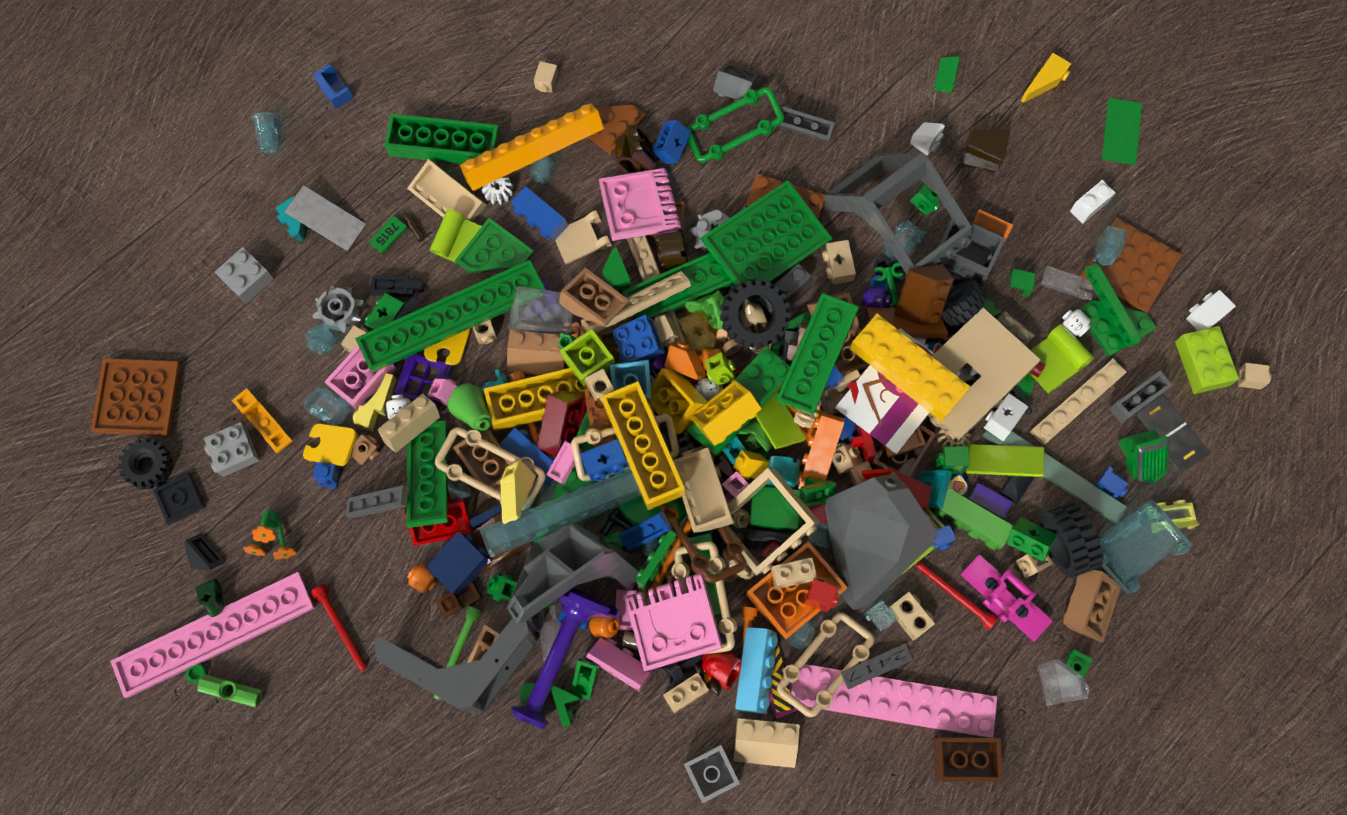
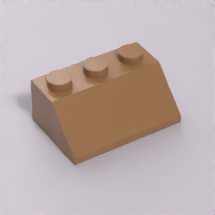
[507,330,566,376]
[1063,570,1121,642]

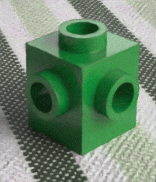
[909,184,941,215]
[487,573,517,603]

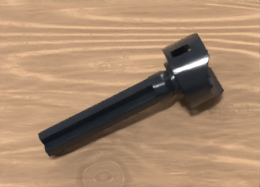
[659,632,727,689]

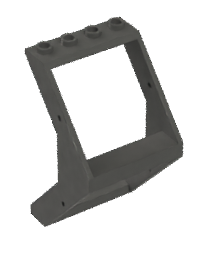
[824,153,972,274]
[374,616,539,714]

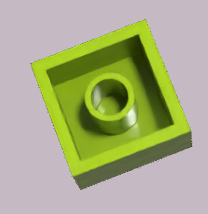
[560,329,616,388]

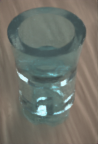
[252,112,278,155]

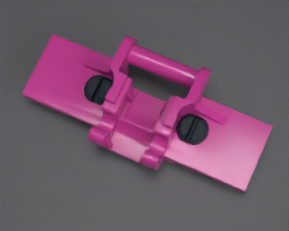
[961,555,1053,642]

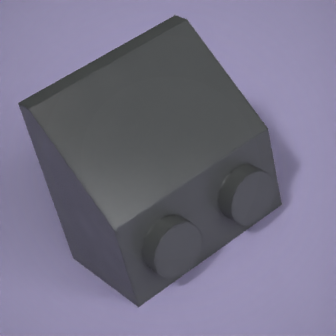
[713,63,760,101]

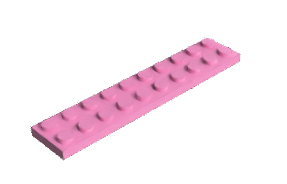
[111,572,315,698]
[791,664,997,738]

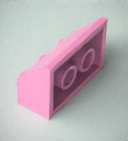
[325,345,396,411]
[586,637,653,692]

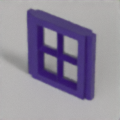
[394,354,452,408]

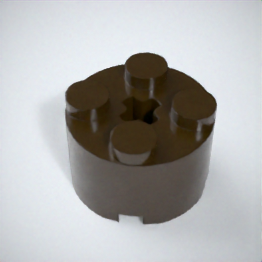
[656,229,688,269]

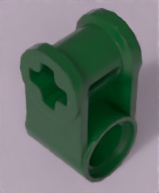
[195,578,224,617]

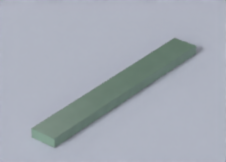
[982,430,1127,524]

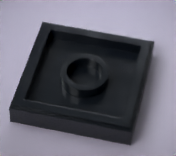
[153,473,205,525]

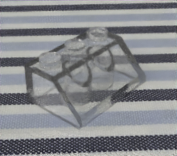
[510,286,572,335]
[1038,659,1089,706]

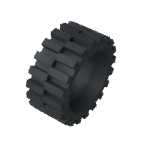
[719,280,791,348]
[1040,502,1104,578]

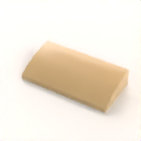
[407,159,487,222]
[673,448,734,533]

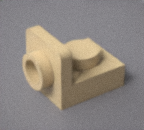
[834,370,861,393]
[1016,554,1053,578]

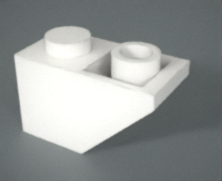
[910,122,945,156]

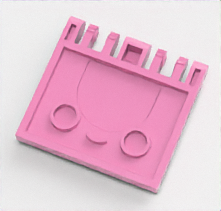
[599,168,682,241]
[626,573,723,671]

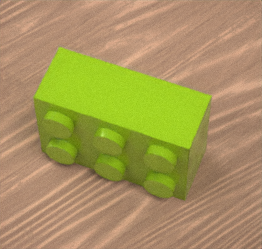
[1175,326,1239,394]

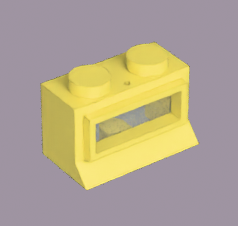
[1148,500,1200,534]

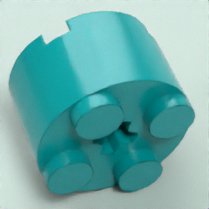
[764,456,800,489]

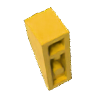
[1021,53,1071,103]

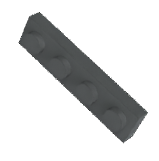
[346,485,409,519]

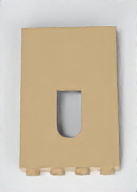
[928,308,1040,443]

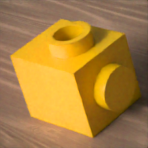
[734,450,769,480]

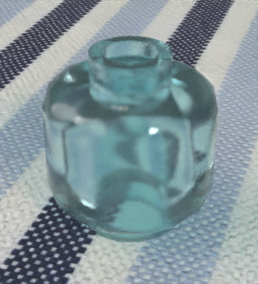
[529,157,555,184]
[787,620,815,649]

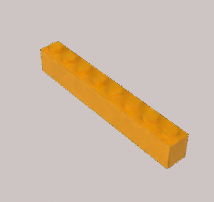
[460,103,604,191]

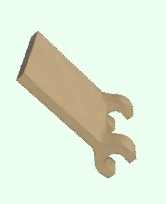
[555,211,612,264]

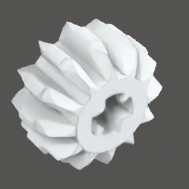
[482,177,513,205]

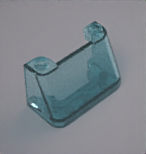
[1099,500,1193,595]

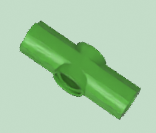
[198,674,263,708]

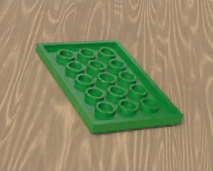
[700,180,832,298]

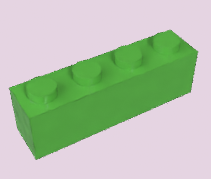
[930,488,1014,550]

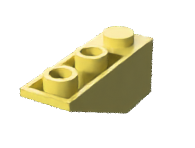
[500,460,536,524]

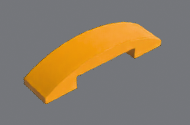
[232,388,292,454]

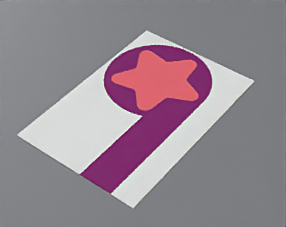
[835,328,961,454]

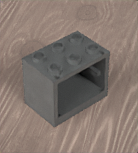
[938,219,1006,287]

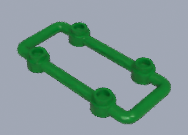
[687,87,784,163]

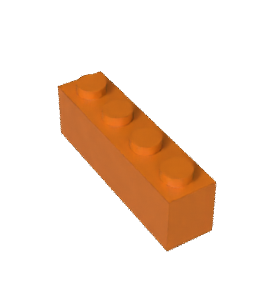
[798,412,845,489]

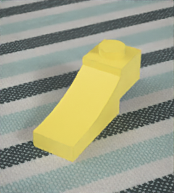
[353,373,397,432]

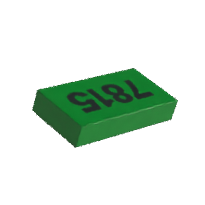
[368,215,408,255]

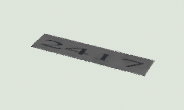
[841,643,913,690]

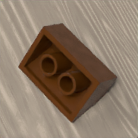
[895,264,954,326]

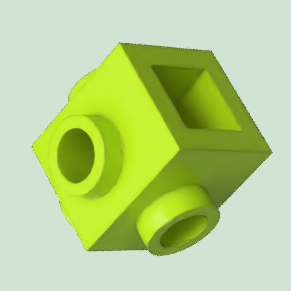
[705,352,736,387]

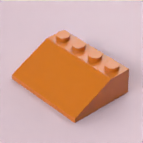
[746,541,848,639]

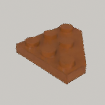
[587,105,646,155]
[584,382,618,448]

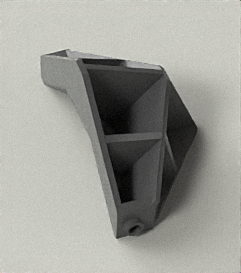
[825,472,937,610]
[507,523,639,624]

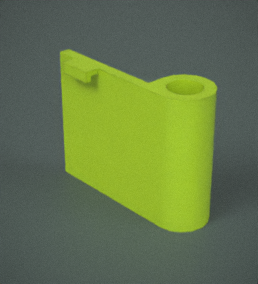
[429,209,482,273]
[1030,324,1094,394]

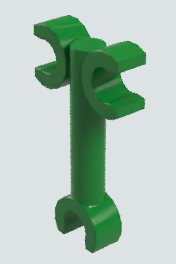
[874,263,903,308]

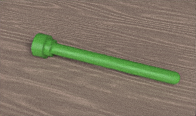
[434,606,483,700]

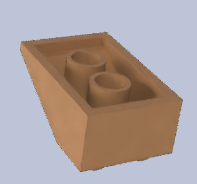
[559,268,630,327]

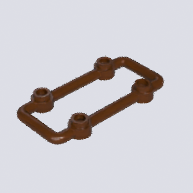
[659,503,747,583]

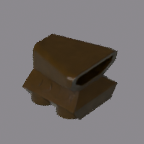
[615,125,657,174]
[963,130,1010,173]

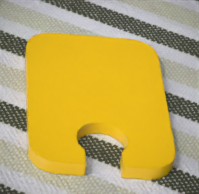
[424,328,471,365]
[303,424,357,466]

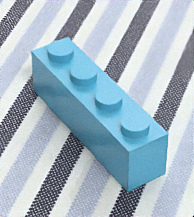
[735,627,778,714]

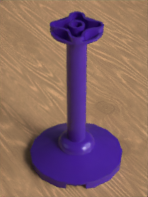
[511,588,620,729]

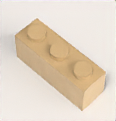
[378,394,440,453]

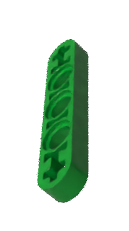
[1085,263,1140,347]

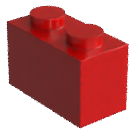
[804,579,839,612]

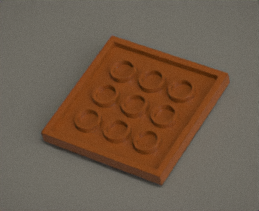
[1079,217,1182,314]
[90,358,181,436]

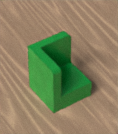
[1009,269,1036,297]

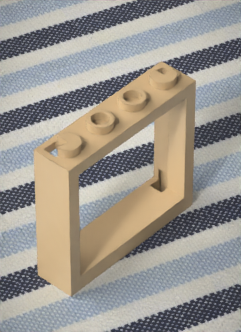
[724,467,820,575]

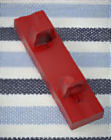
[846,382,876,462]

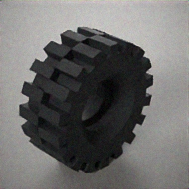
[941,280,988,326]
[118,438,174,490]

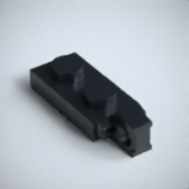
[370,276,424,296]

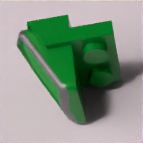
[1118,429,1170,484]

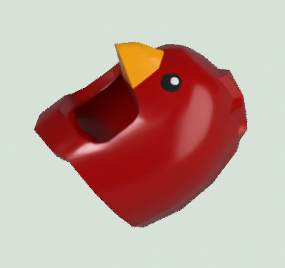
[702,651,742,692]

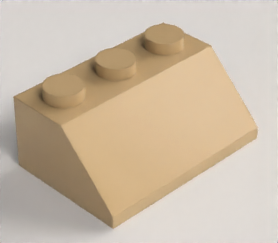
[733,718,800,768]

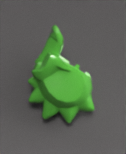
[685,291,740,330]

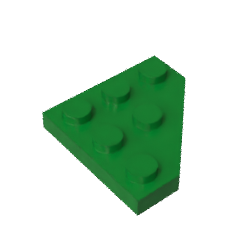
[455,218,534,273]
[1079,300,1157,358]
[636,530,677,595]

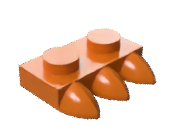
[973,209,1013,244]

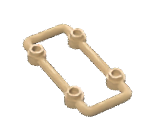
[571,414,679,482]
[435,427,546,511]
[672,542,737,655]
[777,612,875,717]

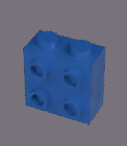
[612,315,665,363]

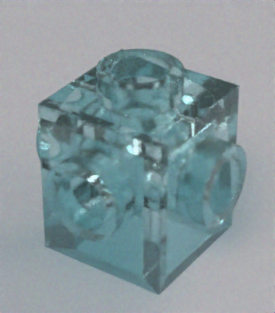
[304,323,338,356]

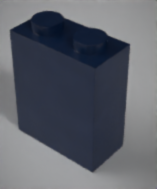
[426,531,492,596]

